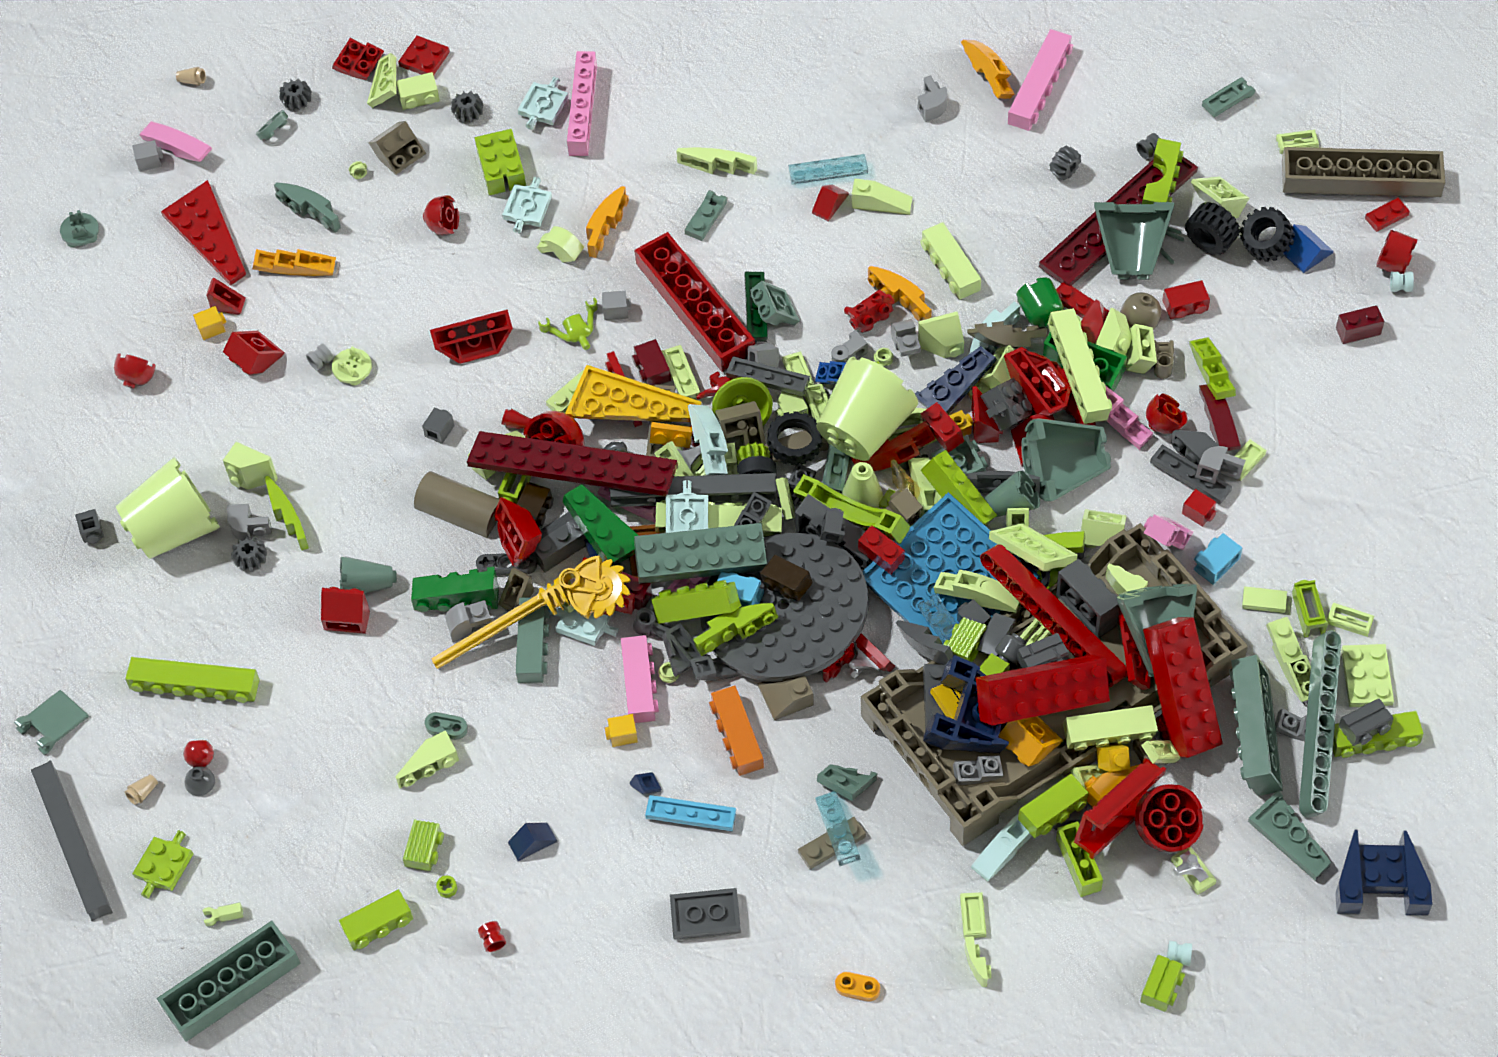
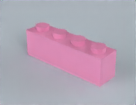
[621,635,659,723]

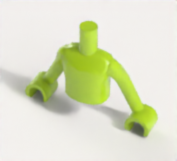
[538,298,598,350]

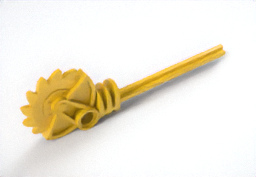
[431,556,630,669]

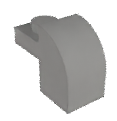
[917,75,947,122]
[891,319,921,357]
[1195,446,1246,484]
[227,504,272,541]
[445,600,491,642]

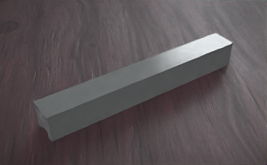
[609,473,776,507]
[31,760,113,921]

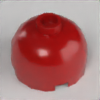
[423,195,459,235]
[114,353,156,389]
[1146,393,1187,434]

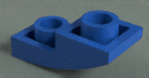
[815,361,846,384]

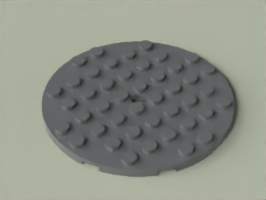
[700,533,869,681]

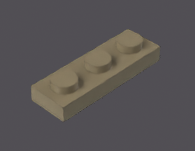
[798,817,866,870]

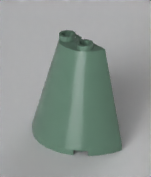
[1094,202,1174,280]
[1022,418,1111,501]
[1117,584,1197,677]

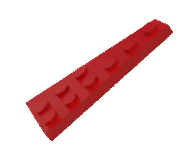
[161,180,246,286]

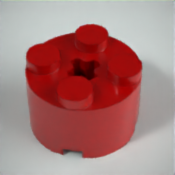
[1376,230,1418,274]

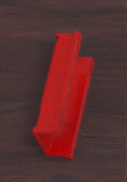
[1074,758,1166,859]

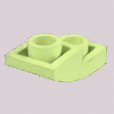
[964,936,992,987]

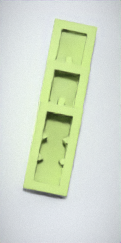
[676,147,757,174]

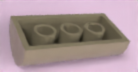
[414,471,499,538]

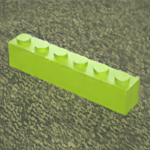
[125,657,260,703]

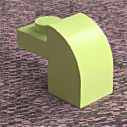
[536,226,584,262]

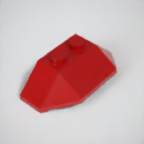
[430,309,513,364]
[1004,347,1071,416]
[494,497,542,567]

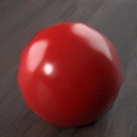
[183,740,214,768]

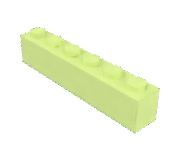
[1048,308,1112,424]
[655,500,782,537]

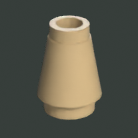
[176,67,206,86]
[124,774,158,805]

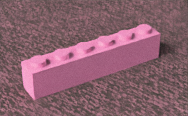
[1008,29,1073,131]

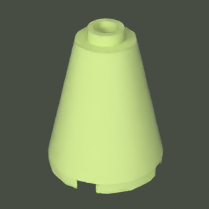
[842,462,883,508]

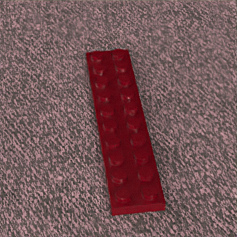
[1039,156,1198,286]
[467,431,678,496]

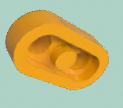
[835,972,880,1001]

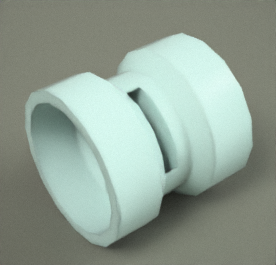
[1390,272,1414,292]
[1167,941,1192,966]

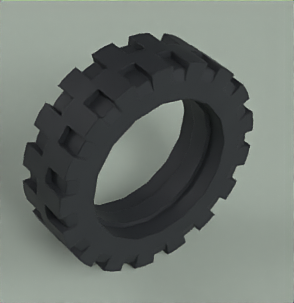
[767,411,822,465]

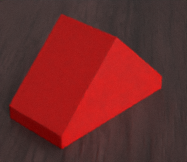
[812,184,849,222]
[206,278,246,315]

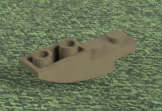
[967,321,1047,348]

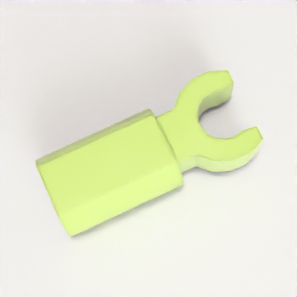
[202,902,244,926]

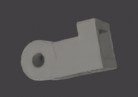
[831,330,868,362]

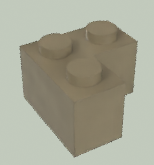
[715,401,766,446]
[880,488,923,524]

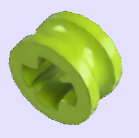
[436,875,457,898]

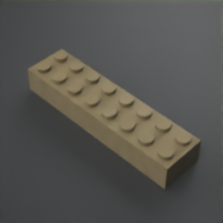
[1282,147,1445,197]

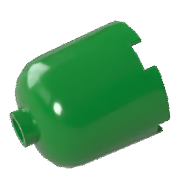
[1016,277,1064,329]

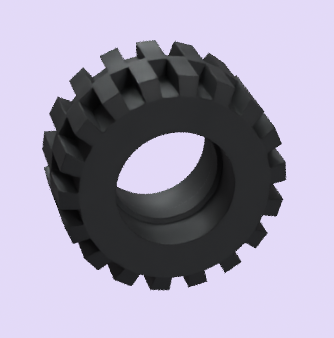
[1185,202,1240,255]
[1240,207,1295,262]

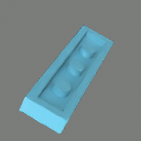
[645,795,736,831]

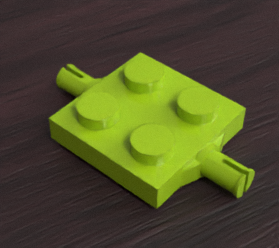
[132,830,194,899]

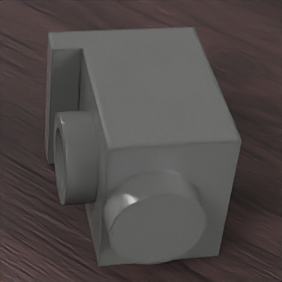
[820,508,846,543]
[75,509,104,544]

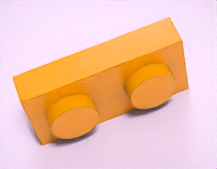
[649,422,692,448]

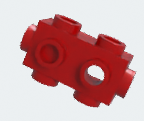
[844,289,895,332]

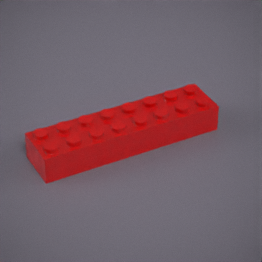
[634,232,755,372]

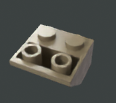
[368,121,426,175]

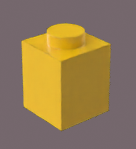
[193,306,226,341]
[604,714,638,747]
[1096,743,1130,772]

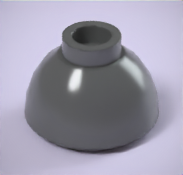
[184,767,215,796]

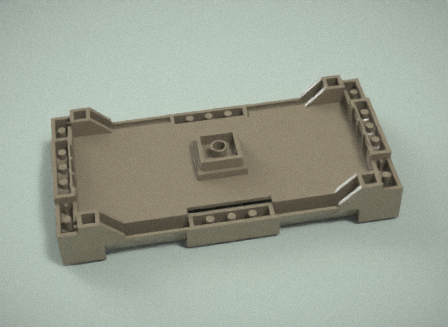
[861,523,1248,847]

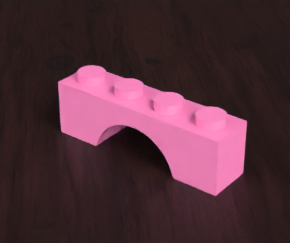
[1144,514,1194,550]

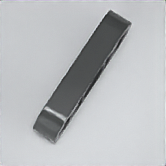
[476,553,537,575]

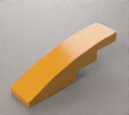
[252,249,336,276]

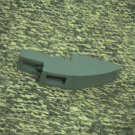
[274,182,341,233]

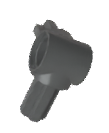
[633,595,670,638]

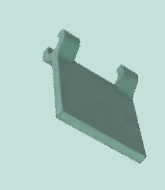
[14,690,89,755]

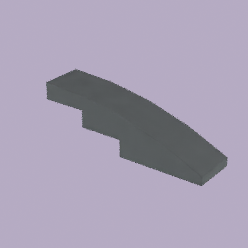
[896,620,954,665]

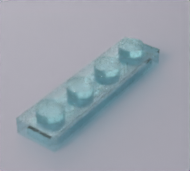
[788,154,868,185]
[815,791,861,866]

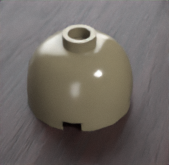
[1120,292,1161,330]

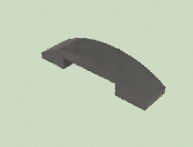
[965,471,1040,494]
[690,655,741,681]

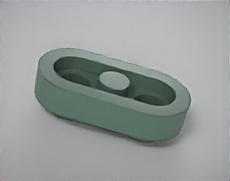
[256,110,288,141]
[424,712,468,739]

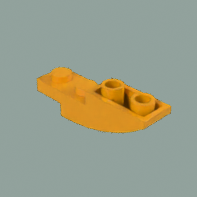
[961,39,1015,99]
[586,186,629,258]
[867,266,932,321]

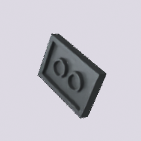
[670,888,741,940]

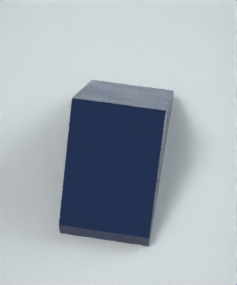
[508,822,557,861]

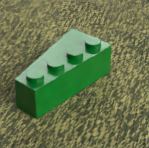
[1043,332,1127,392]
[562,484,639,566]
[411,567,499,612]

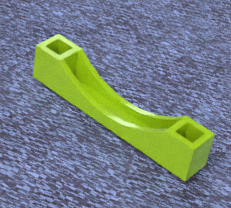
[793,474,911,544]

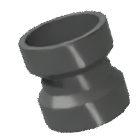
[1136,133,1161,159]

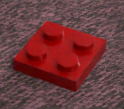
[398,35,450,75]

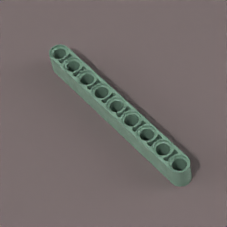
[1299,630,1341,819]

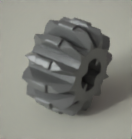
[279,78,312,111]
[451,91,484,123]
[1049,145,1081,180]
[231,536,267,572]

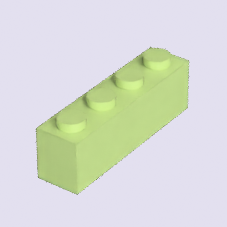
[920,222,981,300]
[1063,705,1158,751]

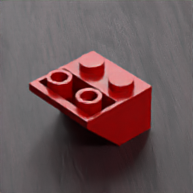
[321,587,370,634]

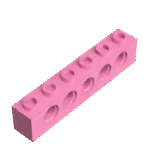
[567,51,597,156]

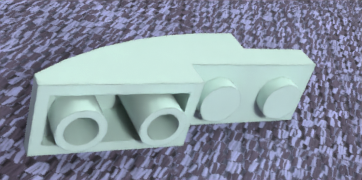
[970,301,1020,354]
[688,404,728,475]
[971,814,1032,881]

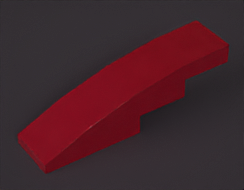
[1199,384,1241,451]

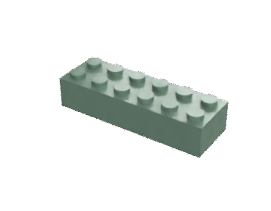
[634,523,767,584]
[1229,655,1283,796]
[156,920,301,1042]

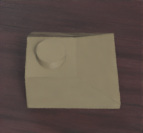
[757,676,814,721]

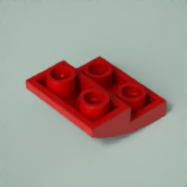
[332,37,384,80]

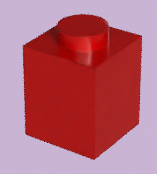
[1182,489,1217,527]

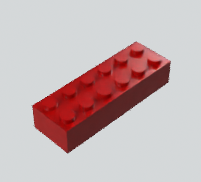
[1143,617,1223,758]
[976,655,1110,725]

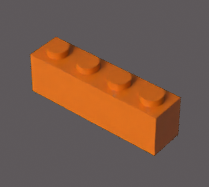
[709,685,764,776]

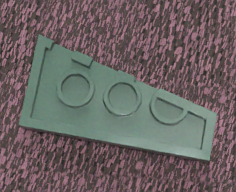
[1248,790,1331,880]

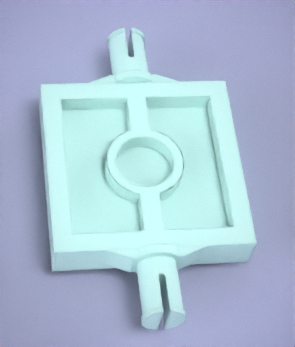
[518,76,569,130]
[502,177,552,234]
[666,480,708,533]
[550,608,619,646]

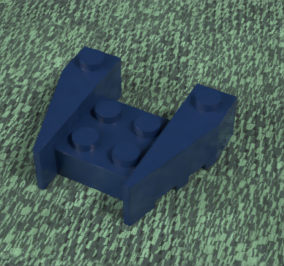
[923,655,1009,754]
[1335,829,1433,916]

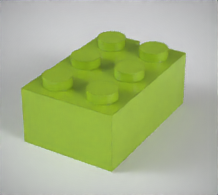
[474,129,526,196]

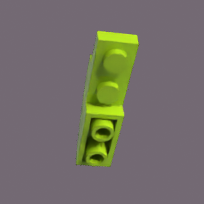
[693,603,778,656]

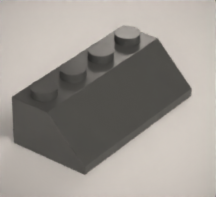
[532,512,587,573]

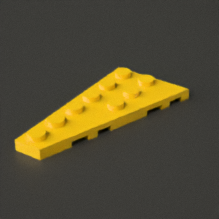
[566,365,702,422]

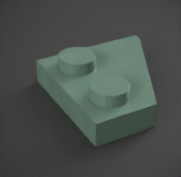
[817,764,877,801]

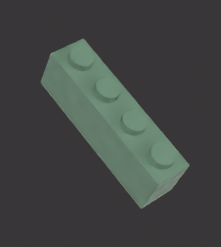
[516,598,550,683]

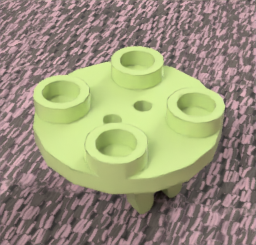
[332,346,372,386]

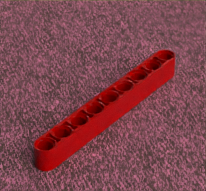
[980,544,1128,687]

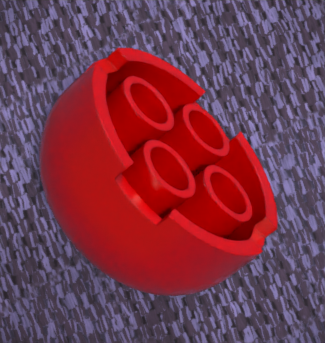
[523,410,584,446]
[1135,784,1204,852]

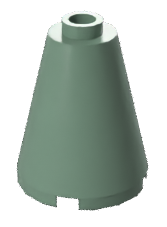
[984,470,1040,517]
[340,556,397,594]

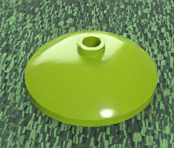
[712,377,773,436]

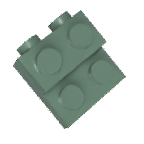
[750,281,800,326]
[931,435,989,474]

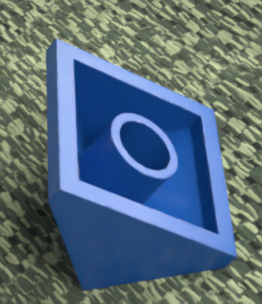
[1284,224,1333,274]

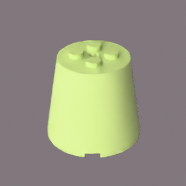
[816,357,918,461]
[116,457,220,559]

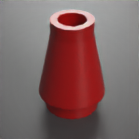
[501,408,532,429]

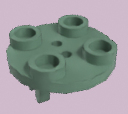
[60,210,99,247]

